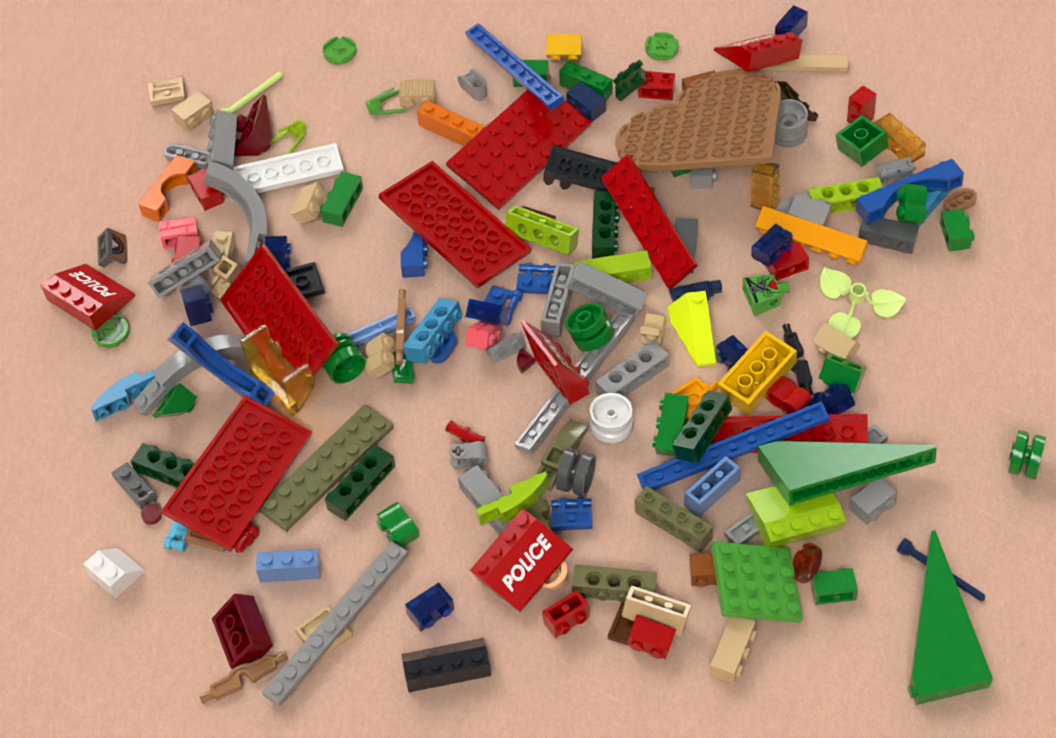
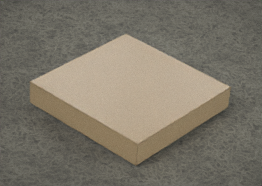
[294,605,353,659]

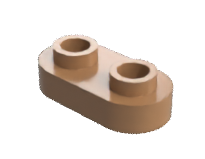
[943,188,977,211]

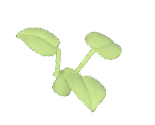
[820,267,906,339]

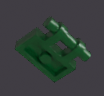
[613,60,646,101]

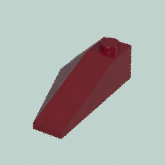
[234,94,272,156]

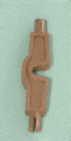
[395,289,406,365]
[199,651,288,704]

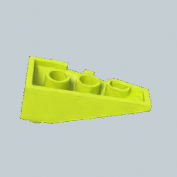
[668,291,716,367]

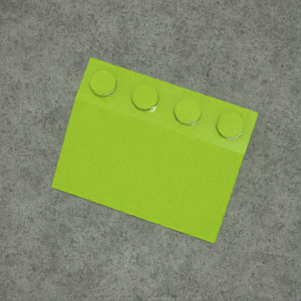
[745,486,847,547]

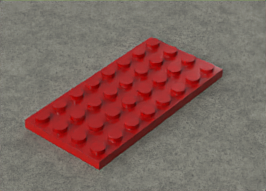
[446,90,592,210]
[378,161,531,289]
[220,245,339,401]
[161,395,312,552]

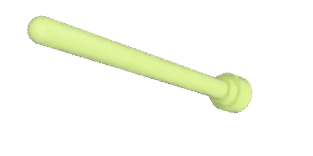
[221,72,283,114]

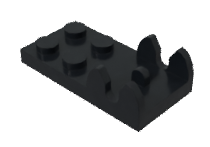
[543,145,617,191]

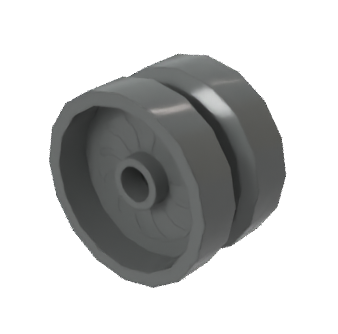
[556,447,596,497]

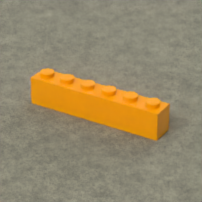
[755,206,869,266]

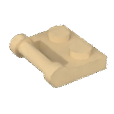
[148,76,185,106]

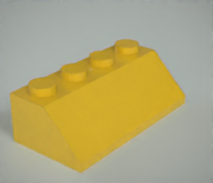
[718,331,797,416]

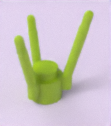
[270,120,307,155]

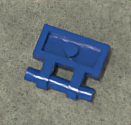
[516,263,556,295]
[551,497,593,531]

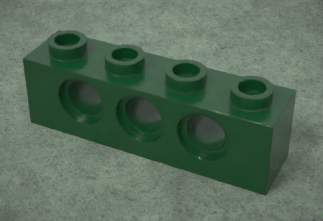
[592,191,619,259]
[673,391,733,463]
[130,443,195,488]
[325,445,396,521]

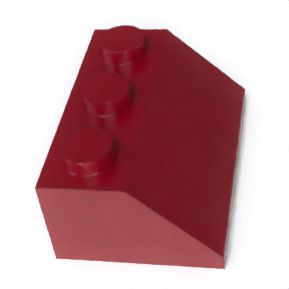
[212,593,273,669]

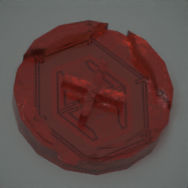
[792,543,822,584]

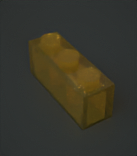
[874,113,926,163]
[750,162,781,210]

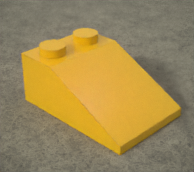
[546,34,583,61]

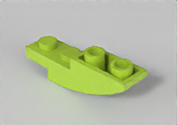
[476,471,548,526]

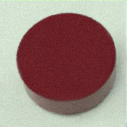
[236,114,247,132]
[141,504,162,525]

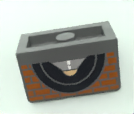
[97,228,127,267]

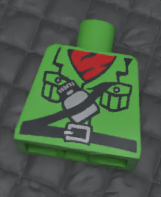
[742,274,790,316]

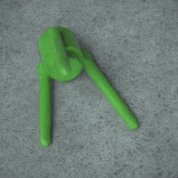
[365,87,406,116]

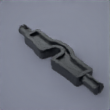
[782,323,813,396]

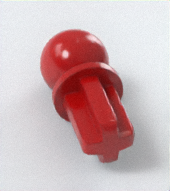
[234,524,259,553]

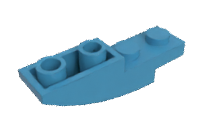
[91,369,156,421]

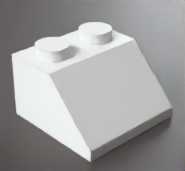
[83,548,145,599]

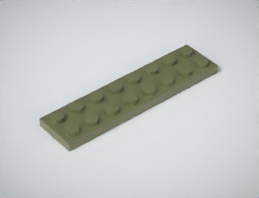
[259,404,394,532]

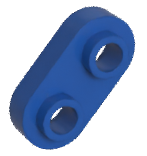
[430,331,458,364]

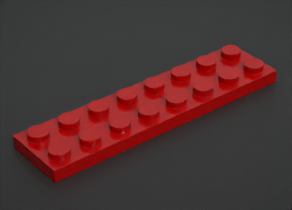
[601,154,698,289]
[710,414,868,453]

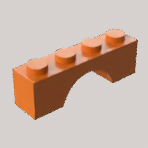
[138,155,197,222]

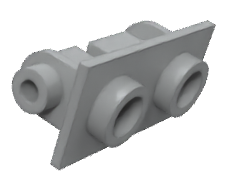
[876,157,916,183]
[486,332,527,364]

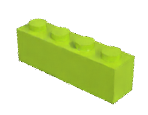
[574,250,651,283]

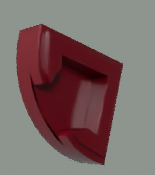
[517,348,536,373]

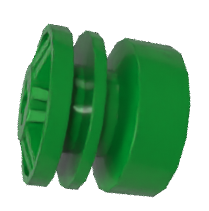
[322,333,366,384]

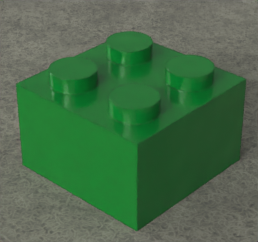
[836,115,889,167]

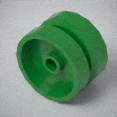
[565,303,614,351]
[1008,430,1046,480]

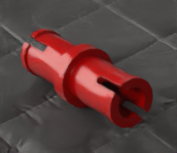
[445,421,485,443]

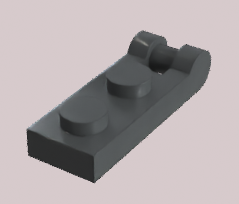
[111,462,158,510]

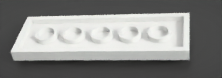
[233,143,344,193]

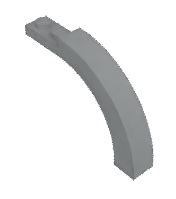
[203,161,267,269]
[133,334,258,416]

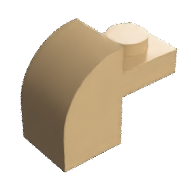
[209,255,241,300]
[640,313,667,346]

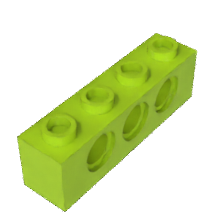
[808,177,883,214]
[505,205,579,255]

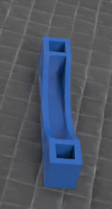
[856,159,964,225]
[401,232,428,278]
[167,322,276,406]

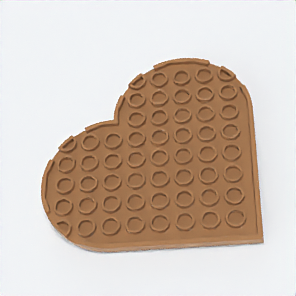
[615,69,782,173]

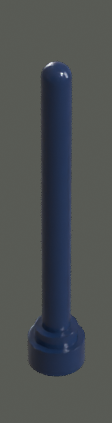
[896,538,986,601]

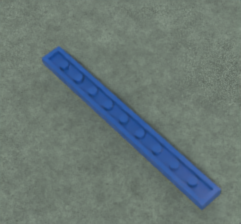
[465,23,565,110]
[637,401,830,490]

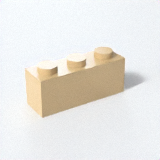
[622,585,691,636]
[710,617,758,684]

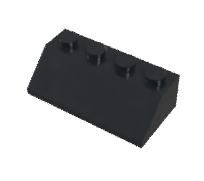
[401,638,491,693]

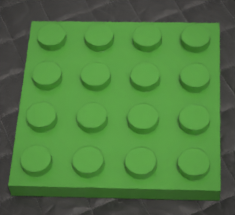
[711,541,803,623]

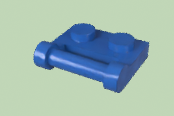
[478,285,523,325]

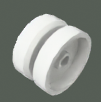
[589,393,633,444]

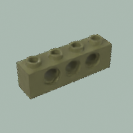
[635,486,713,553]
[572,564,657,602]

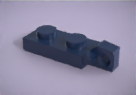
[669,280,722,303]

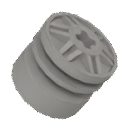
[775,99,808,147]

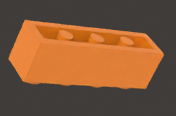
[417,100,485,146]

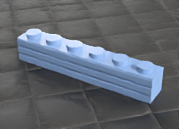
[348,307,416,347]

